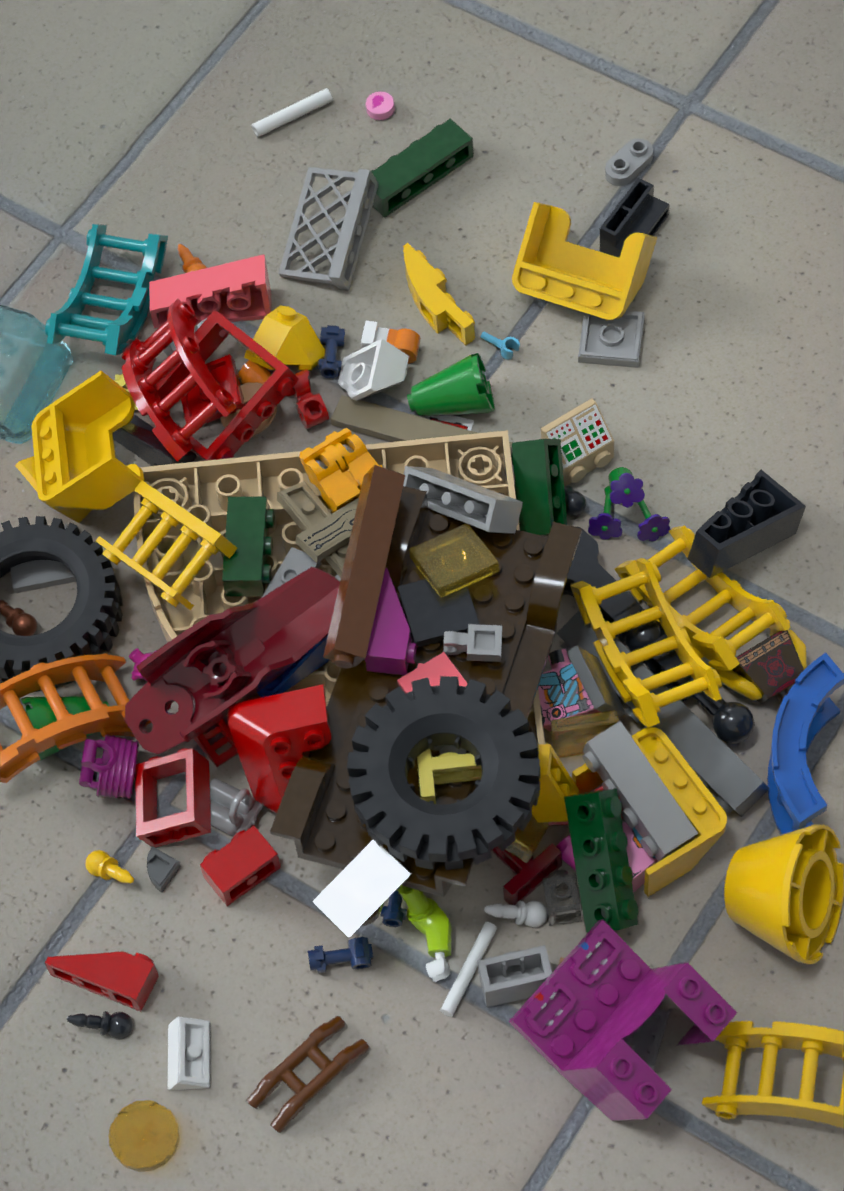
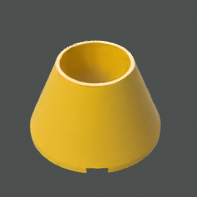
[724,824,844,964]

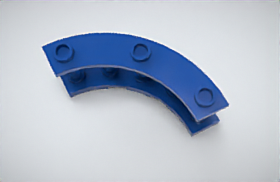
[767,653,844,835]

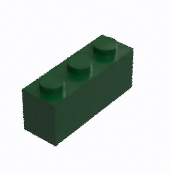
[511,439,567,536]
[222,496,275,597]

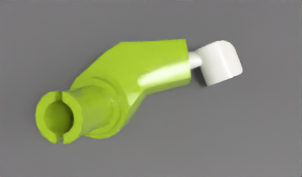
[398,885,452,982]

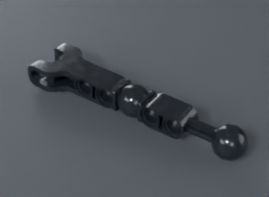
[562,527,755,744]

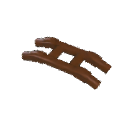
[247,1016,369,1133]

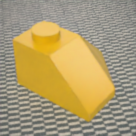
[244,305,325,370]

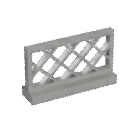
[278,167,379,290]

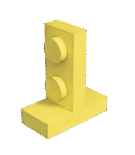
[417,749,483,804]

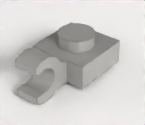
[444,624,502,662]

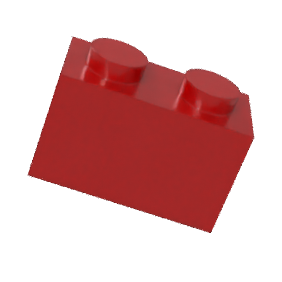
[200,826,281,906]

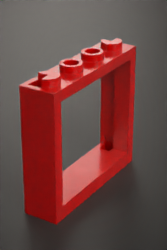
[156,310,299,461]

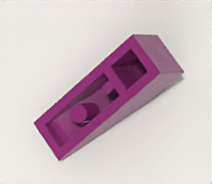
[365,568,417,675]

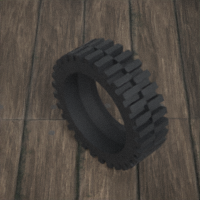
[0,516,123,692]

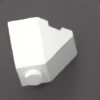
[338,339,409,401]

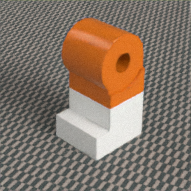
[361,321,421,364]

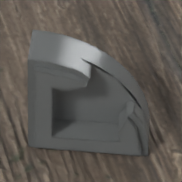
[147,846,181,892]

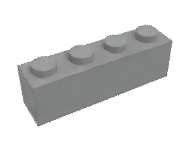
[403,466,523,534]
[582,721,698,862]

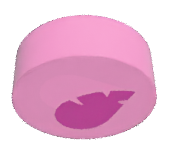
[366,92,395,120]

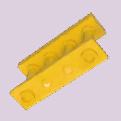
[96,480,237,611]

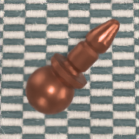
[0,599,37,636]

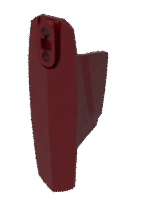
[125,567,340,754]

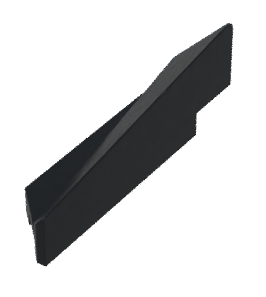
[112,414,197,466]

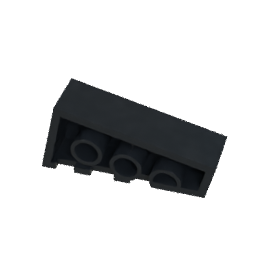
[687,469,806,578]

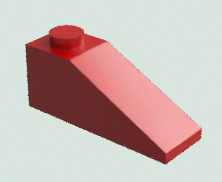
[44,951,159,1012]

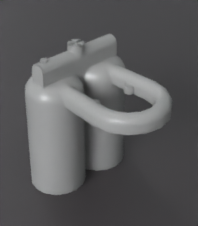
[210,778,263,836]

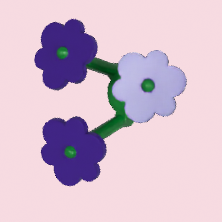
[588,467,671,541]

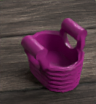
[79,734,139,799]

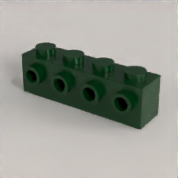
[564,788,639,933]

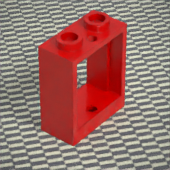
[135,748,211,848]

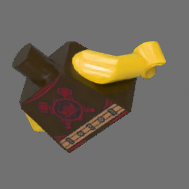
[715,619,807,704]

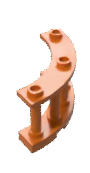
[0,653,151,783]

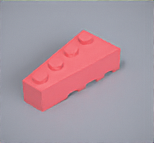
[149,254,272,328]

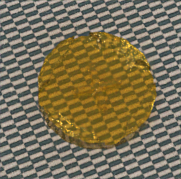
[109,1100,179,1172]

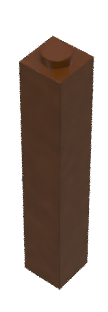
[323,465,405,668]

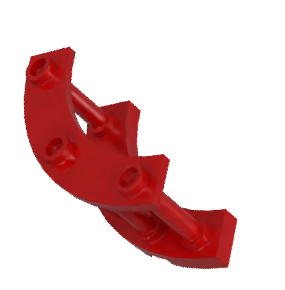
[122,299,237,462]

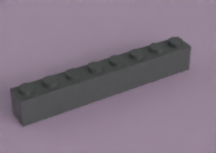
[556,611,770,817]

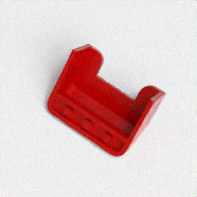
[228,684,331,814]

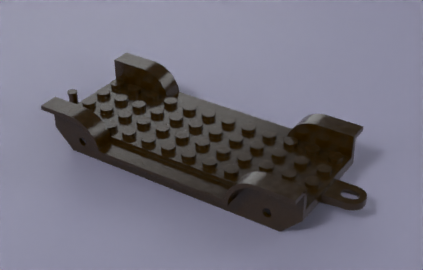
[270,486,582,926]

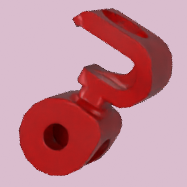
[287,369,329,429]

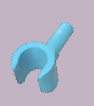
[481,331,520,360]

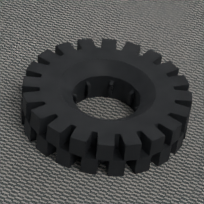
[347,676,541,870]

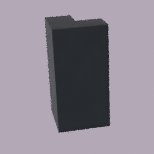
[600,178,669,258]

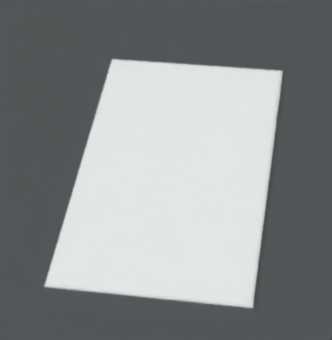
[313,840,411,937]

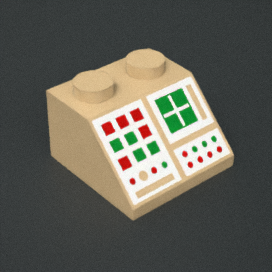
[541,398,614,486]

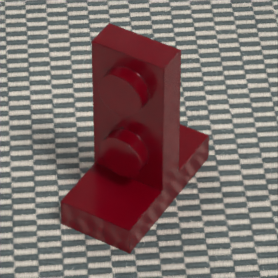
[491,842,562,906]

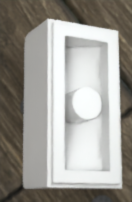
[168,1016,210,1090]

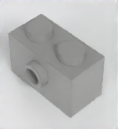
[477,945,552,1007]

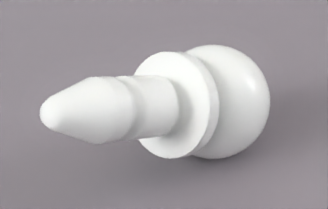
[484,901,548,928]

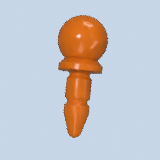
[178,244,207,273]

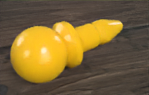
[85,850,134,883]

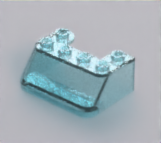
[0,304,73,444]

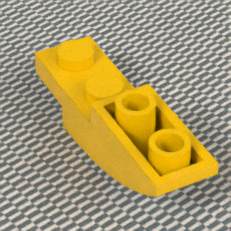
[403,243,475,346]

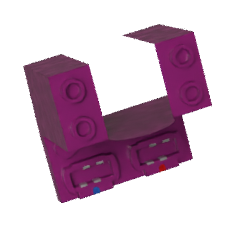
[509,920,737,1121]

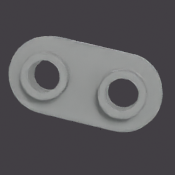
[605,139,653,186]

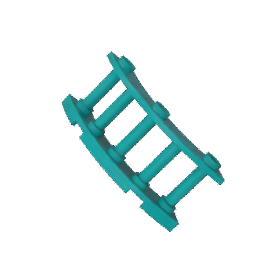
[45,224,168,355]

